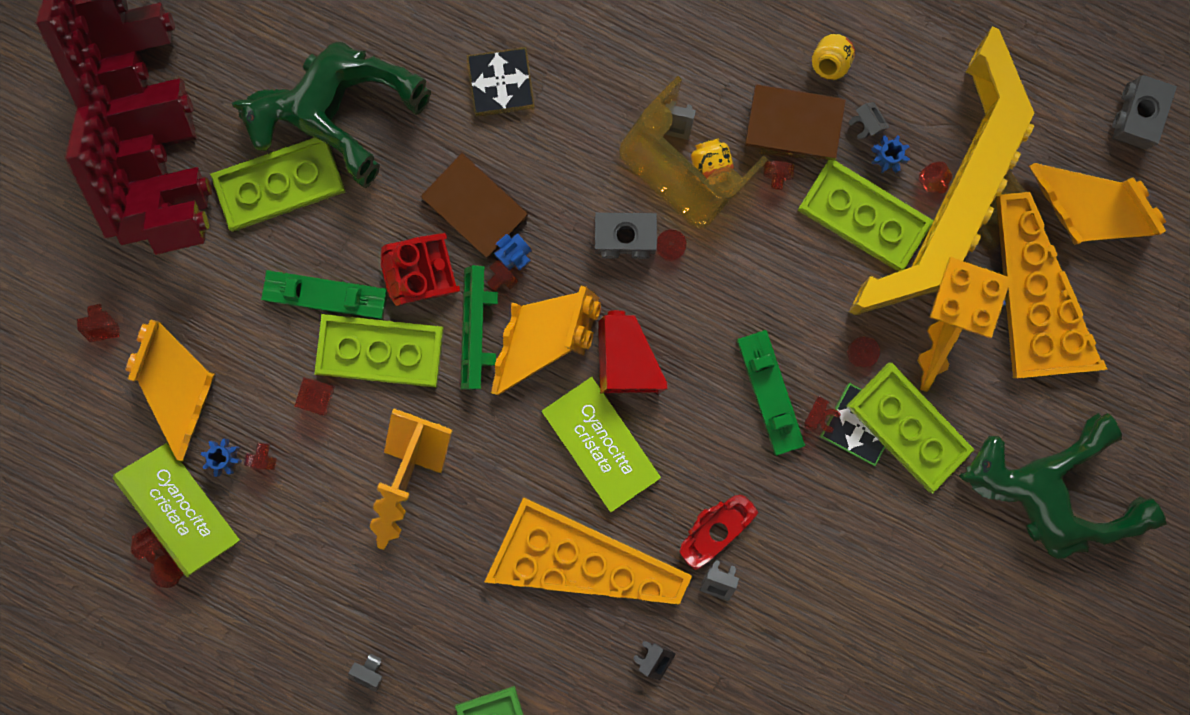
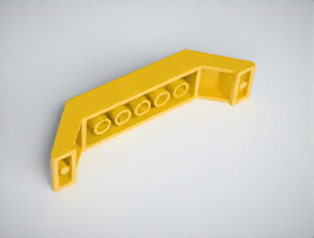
[849,26,1034,315]

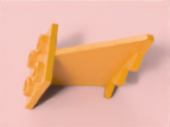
[1029,163,1166,245]
[917,257,1011,392]
[491,286,601,395]
[125,320,216,461]
[369,409,453,550]

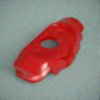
[680,495,758,570]

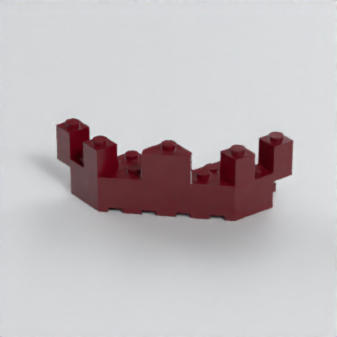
[36,0,212,255]

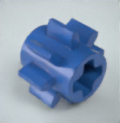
[871,135,910,173]
[494,234,532,271]
[200,439,242,477]

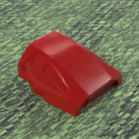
[380,233,460,306]

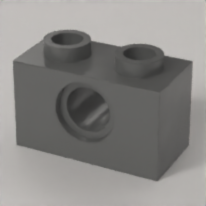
[1112,75,1177,150]
[595,212,657,259]

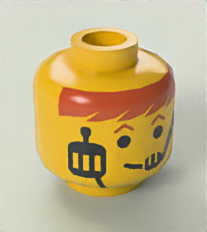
[812,34,855,80]
[691,138,734,185]

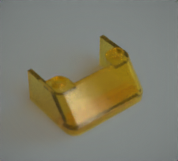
[619,75,768,228]

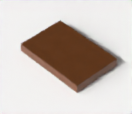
[745,84,846,161]
[420,153,529,259]

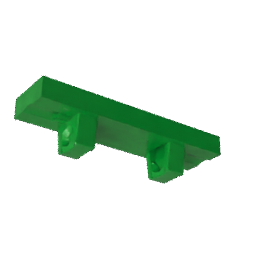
[460,265,498,390]
[261,270,388,320]
[736,330,805,456]

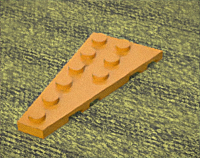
[996,192,1108,378]
[484,497,692,604]

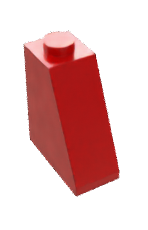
[598,310,667,393]

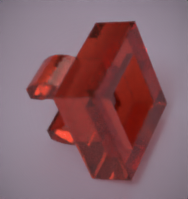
[77,304,120,342]
[294,377,335,416]
[804,396,841,433]
[131,526,169,564]

